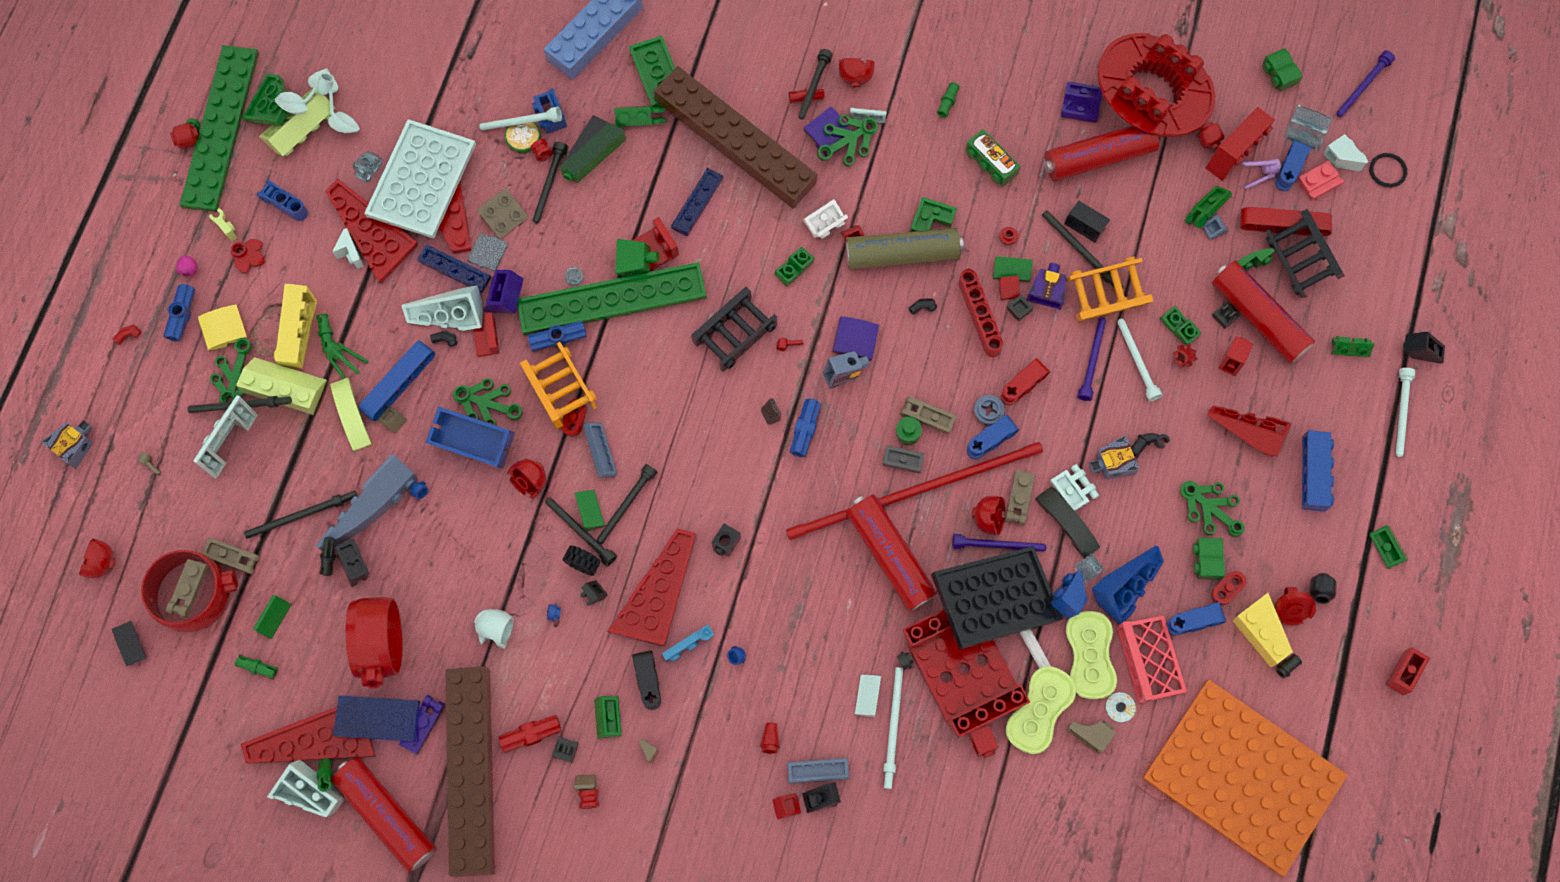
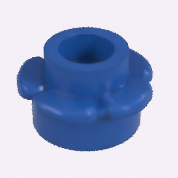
[410,481,429,499]
[547,603,561,622]
[727,646,746,665]

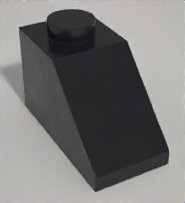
[1403,332,1445,364]

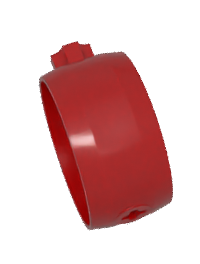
[141,550,238,632]
[345,597,403,689]

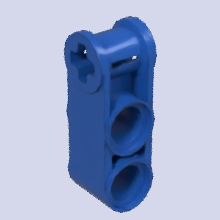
[1275,140,1311,191]
[256,180,308,221]
[967,414,1019,459]
[1167,602,1227,635]

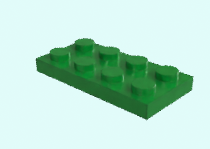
[629,35,675,107]

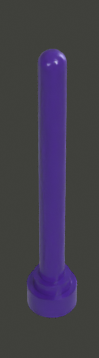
[1336,50,1395,117]
[1077,317,1106,401]
[952,534,1047,551]

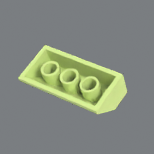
[259,89,335,156]
[236,357,327,415]

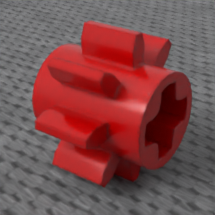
[1172,344,1198,368]

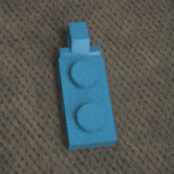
[662,625,714,662]

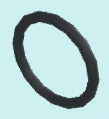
[1370,153,1407,187]

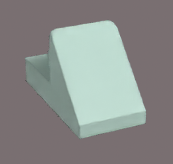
[333,228,364,269]

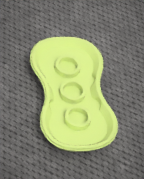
[1066,611,1117,699]
[1006,666,1076,754]

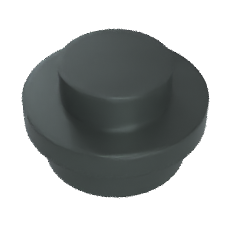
[897,651,914,670]

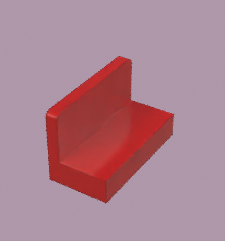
[473,312,500,357]

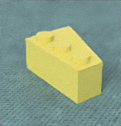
[1232,593,1293,668]

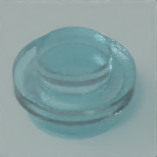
[565,267,583,285]

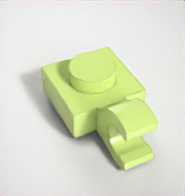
[209,209,238,242]

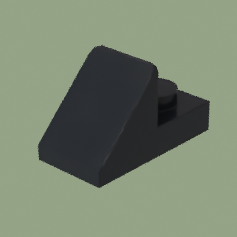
[802,782,841,813]

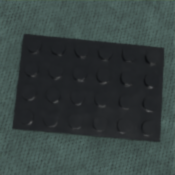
[931,546,1062,650]

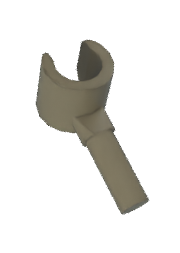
[138,452,161,476]

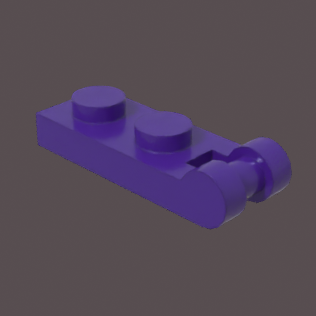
[399,695,445,755]

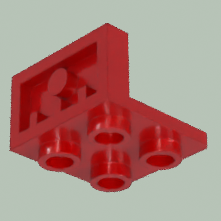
[632,217,679,271]

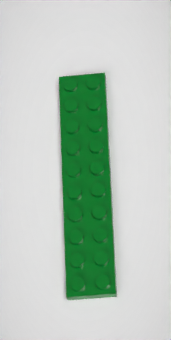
[180,45,259,212]
[517,262,707,335]

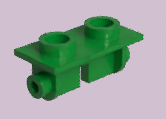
[1331,336,1375,357]

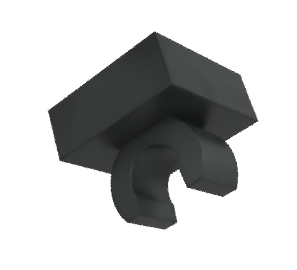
[1212,302,1240,329]
[580,580,608,606]
[552,737,579,763]

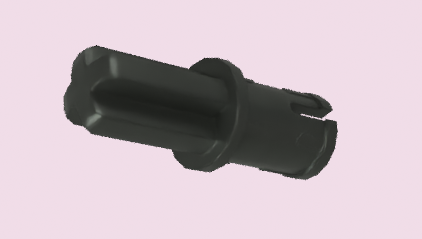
[319,537,336,576]

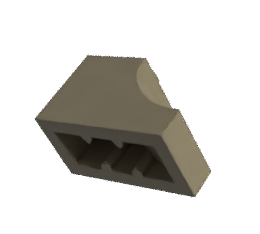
[1066,720,1116,754]

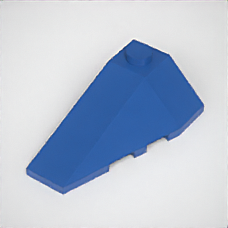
[1092,546,1164,624]

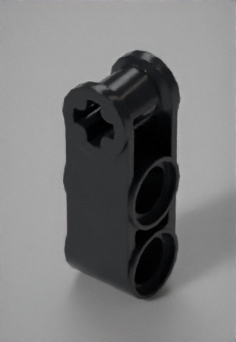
[632,650,661,710]

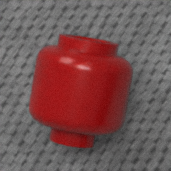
[1197,121,1225,150]
[170,123,200,149]

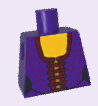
[1027,263,1066,310]

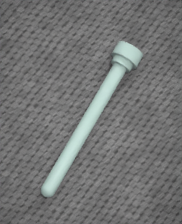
[479,107,562,130]
[1117,318,1163,401]
[1395,368,1415,457]

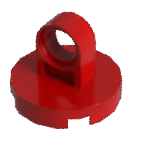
[1274,587,1316,625]

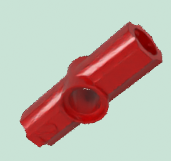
[498,714,562,753]

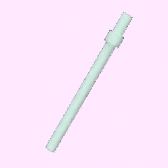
[883,667,903,789]

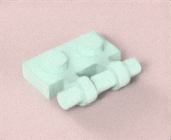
[1050,464,1099,511]

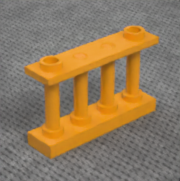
[1066,256,1153,322]
[520,342,597,430]

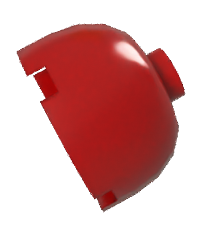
[839,58,875,88]
[507,459,547,498]
[972,496,1006,535]
[79,538,116,578]

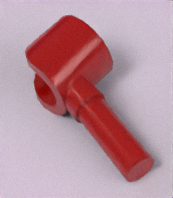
[776,338,803,351]

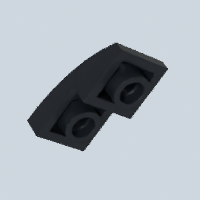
[112,621,147,666]

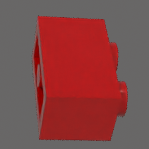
[1218,336,1253,376]
[1386,647,1430,696]

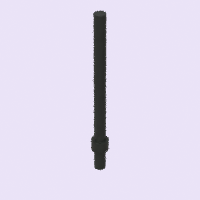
[1042,210,1124,288]
[188,396,292,413]
[244,490,358,539]

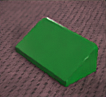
[993,256,1033,282]
[575,490,605,531]
[1369,525,1408,569]
[253,595,291,639]
[594,696,622,739]

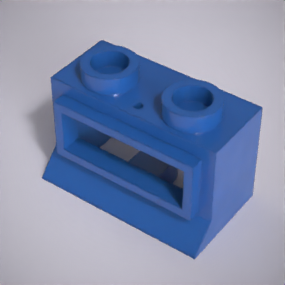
[532,87,567,134]

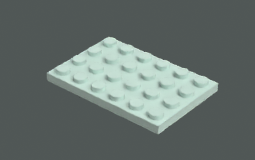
[364,119,476,239]

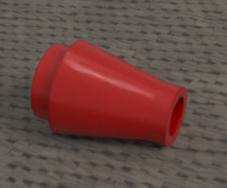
[760,722,780,754]

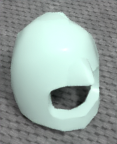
[474,609,514,649]

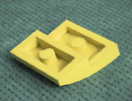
[198,305,247,351]

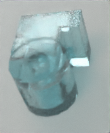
[353,151,382,183]

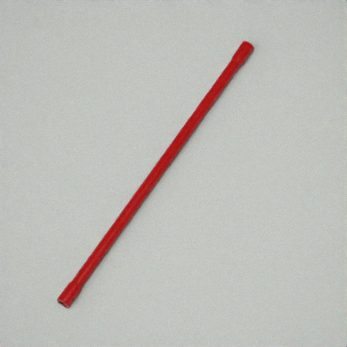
[786,442,1043,540]

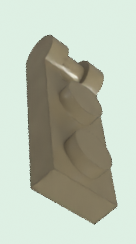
[900,396,957,434]
[1005,470,1035,526]
[202,537,260,575]
[166,559,209,618]

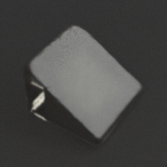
[761,398,781,425]

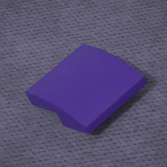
[1061,81,1102,123]
[804,106,851,156]
[832,316,879,361]

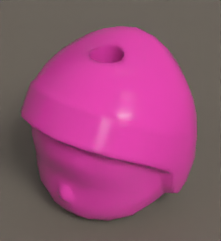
[176,255,197,277]

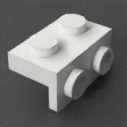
[803,199,848,239]

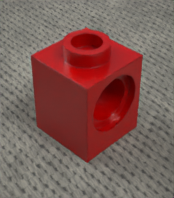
[968,724,998,759]

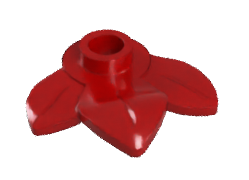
[230,239,265,273]

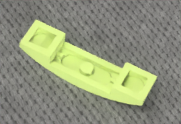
[330,378,372,452]

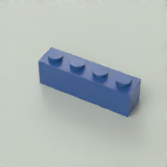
[1302,430,1334,512]

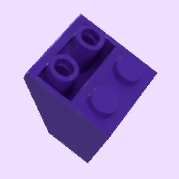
[484,270,524,313]

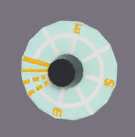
[1106,692,1136,722]

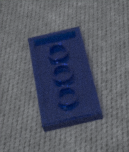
[333,696,420,742]

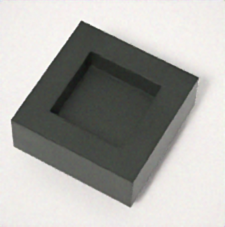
[1006,295,1033,321]

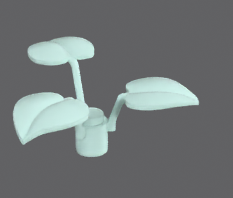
[274,69,360,133]

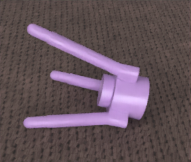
[1241,159,1281,189]

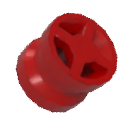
[530,139,553,162]
[578,790,600,809]

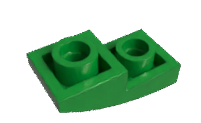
[774,247,815,286]
[1237,248,1275,271]
[1159,306,1202,345]

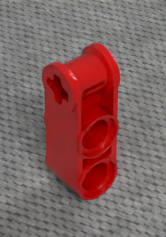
[1001,358,1050,405]

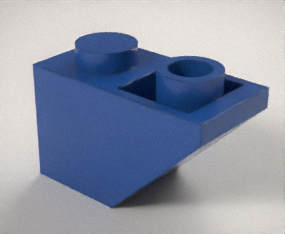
[1050,570,1087,619]

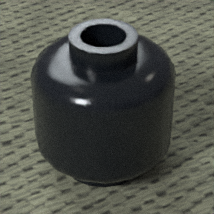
[1309,573,1337,604]

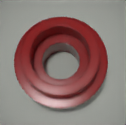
[999,227,1018,245]

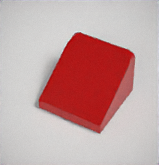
[841,225,864,242]
[998,276,1020,300]
[772,793,801,819]

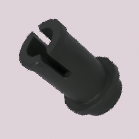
[1276,654,1302,678]

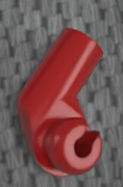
[112,325,141,345]

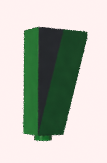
[560,115,626,183]

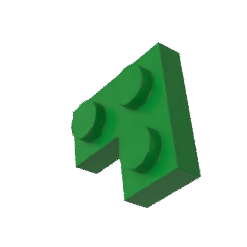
[910,197,957,232]

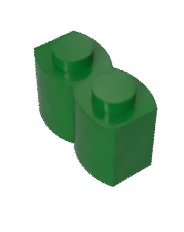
[1263,48,1302,91]
[1192,538,1225,580]

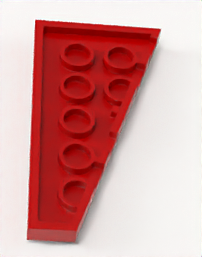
[325,178,418,284]
[439,181,472,254]
[607,528,696,647]
[240,699,376,764]

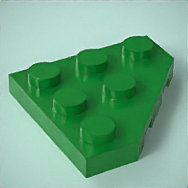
[242,74,289,126]

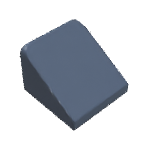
[1202,214,1229,240]

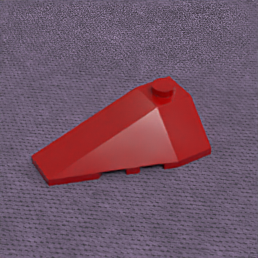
[1208,406,1292,457]

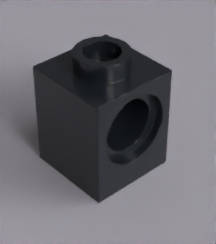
[711,523,741,557]

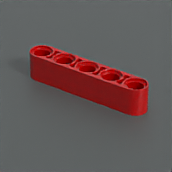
[1240,207,1332,237]
[959,269,1003,357]

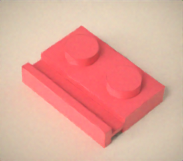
[1297,161,1344,201]

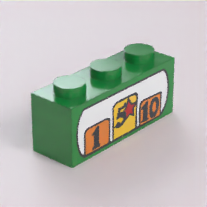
[966,129,1021,187]

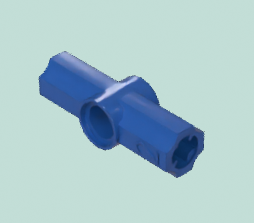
[163,284,196,342]
[528,321,587,352]
[790,398,821,457]

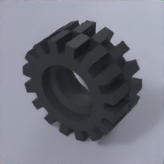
[562,545,601,576]

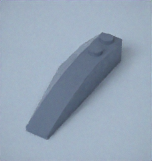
[316,453,418,552]

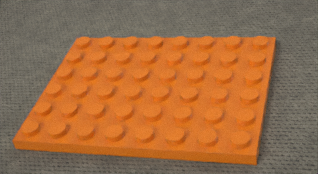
[1142,679,1348,877]

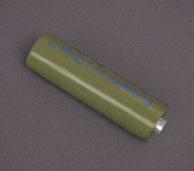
[846,228,963,270]

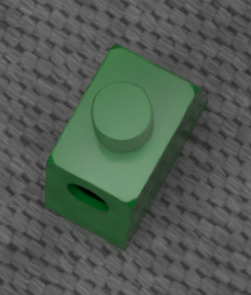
[615,239,660,278]

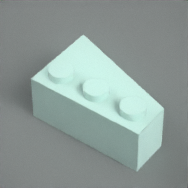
[267,760,345,817]

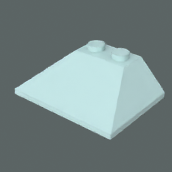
[193,395,258,479]

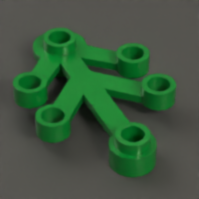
[817,115,878,167]
[210,338,252,403]
[453,378,523,426]
[1180,481,1245,537]

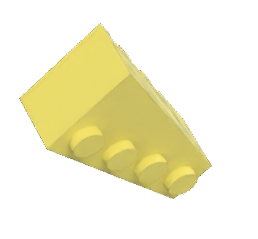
[274,284,317,369]

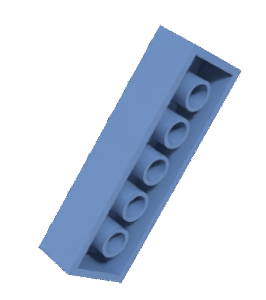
[544,0,643,80]

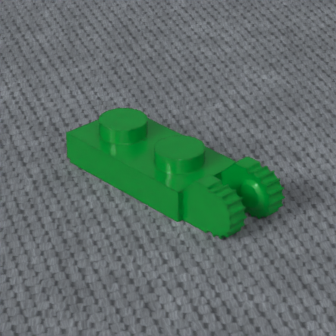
[614,105,666,127]
[1185,186,1232,228]

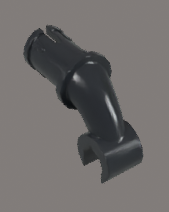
[1131,433,1170,458]

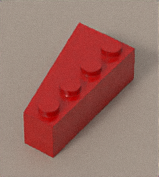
[1205,107,1275,181]

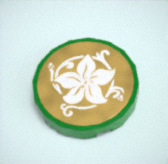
[505,122,541,154]

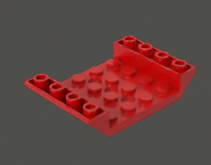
[903,609,1030,738]

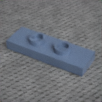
[583,423,617,478]
[787,758,850,784]

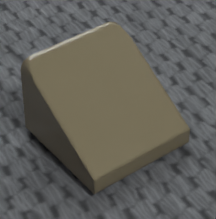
[378,406,407,433]
[639,739,658,764]
[574,775,597,791]

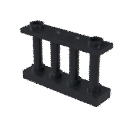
[1266,209,1345,298]
[691,287,777,372]

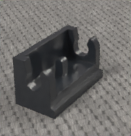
[1064,201,1110,243]
[335,539,369,587]

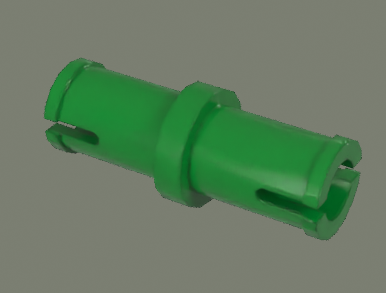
[937,82,960,118]
[316,313,333,353]
[235,654,278,679]
[316,758,333,792]

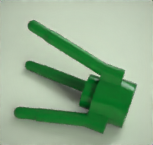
[324,341,369,379]

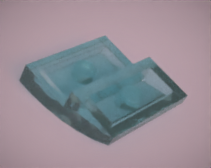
[1284,105,1332,151]

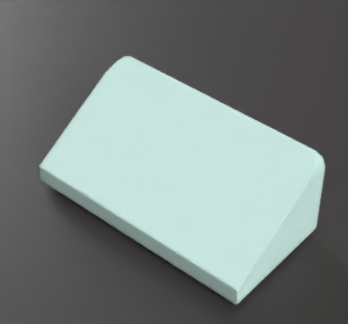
[850,107,887,123]
[855,675,881,718]

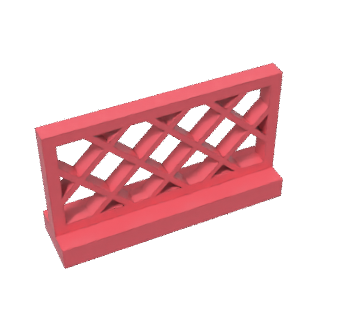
[1116,615,1187,704]

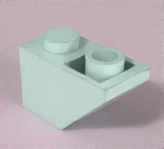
[1323,134,1369,171]

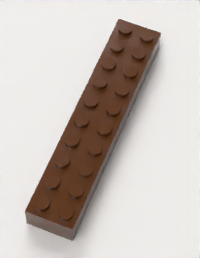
[654,66,818,209]
[446,666,495,877]

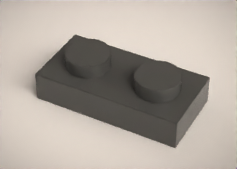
[882,445,924,474]

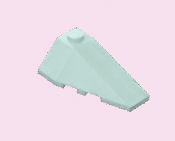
[401,285,483,331]

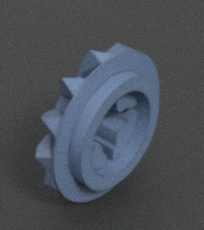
[974,395,1005,425]

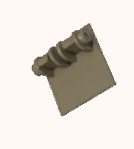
[477,188,528,239]

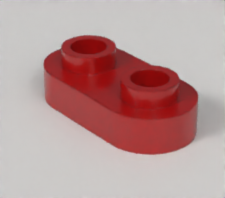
[562,399,587,437]
[1211,571,1246,605]

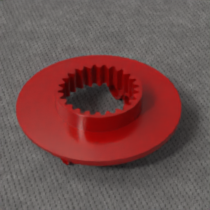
[1097,33,1215,137]

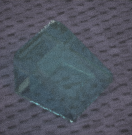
[1074,554,1103,583]

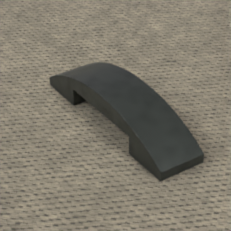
[1035,487,1100,559]

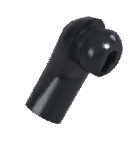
[908,298,937,315]
[430,331,458,347]

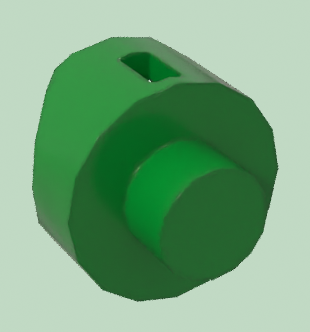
[895,417,922,446]

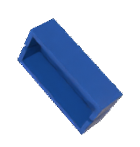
[426,406,515,469]

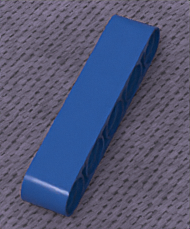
[359,341,435,421]

